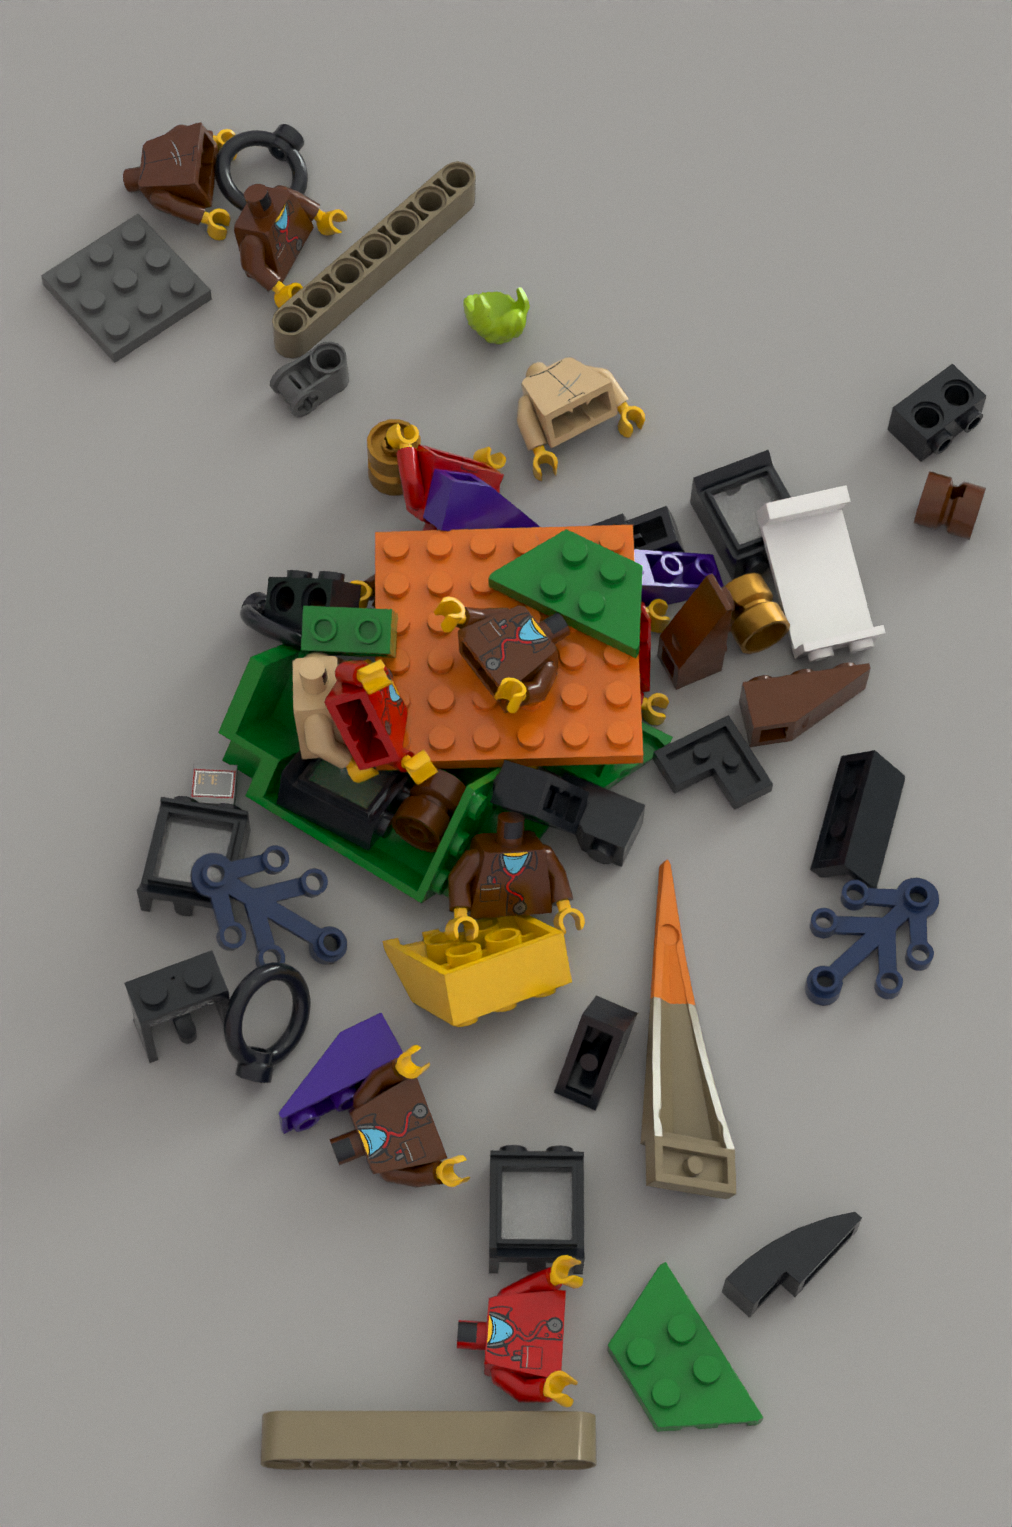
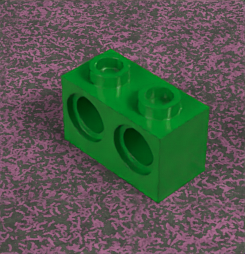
[301,606,398,658]

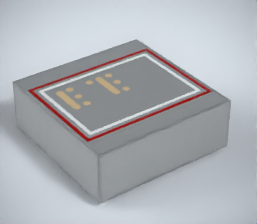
[190,763,238,806]

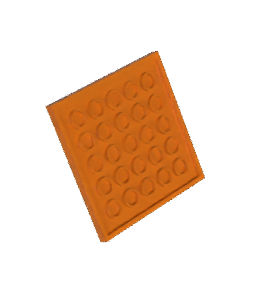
[375,525,643,771]

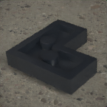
[653,715,773,810]

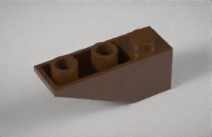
[657,573,735,690]
[739,662,871,747]

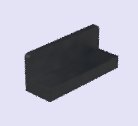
[810,750,905,888]

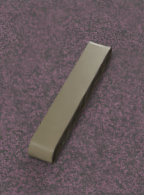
[272,161,476,359]
[260,1411,597,1470]

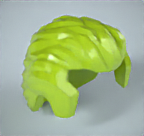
[463,287,530,345]

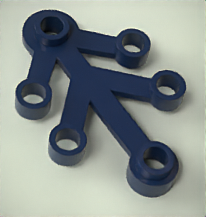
[190,845,347,968]
[805,878,939,1006]

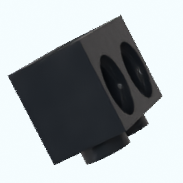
[887,364,986,462]
[264,570,361,632]
[490,760,589,834]

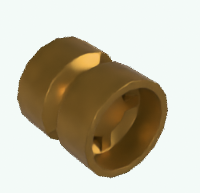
[367,419,421,496]
[725,573,790,654]

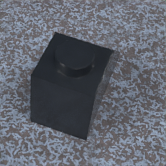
[561,772,645,867]
[554,995,638,1111]

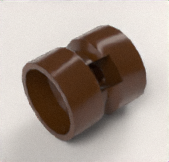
[914,471,986,540]
[392,769,466,853]

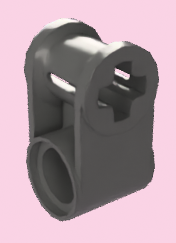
[269,342,349,417]

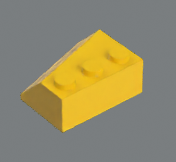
[382,915,572,1027]

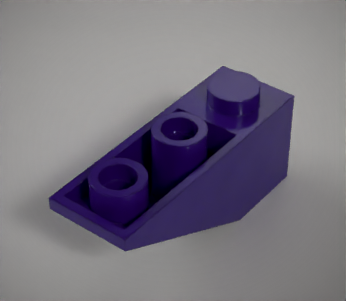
[423,469,540,531]
[634,549,724,607]
[278,1013,403,1134]

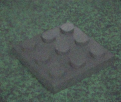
[41,214,212,363]

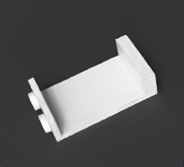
[756,485,886,663]

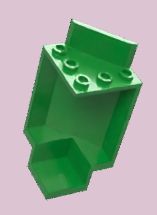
[218,644,549,903]

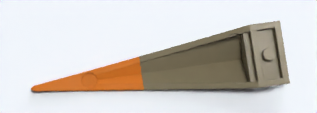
[640,859,736,1199]

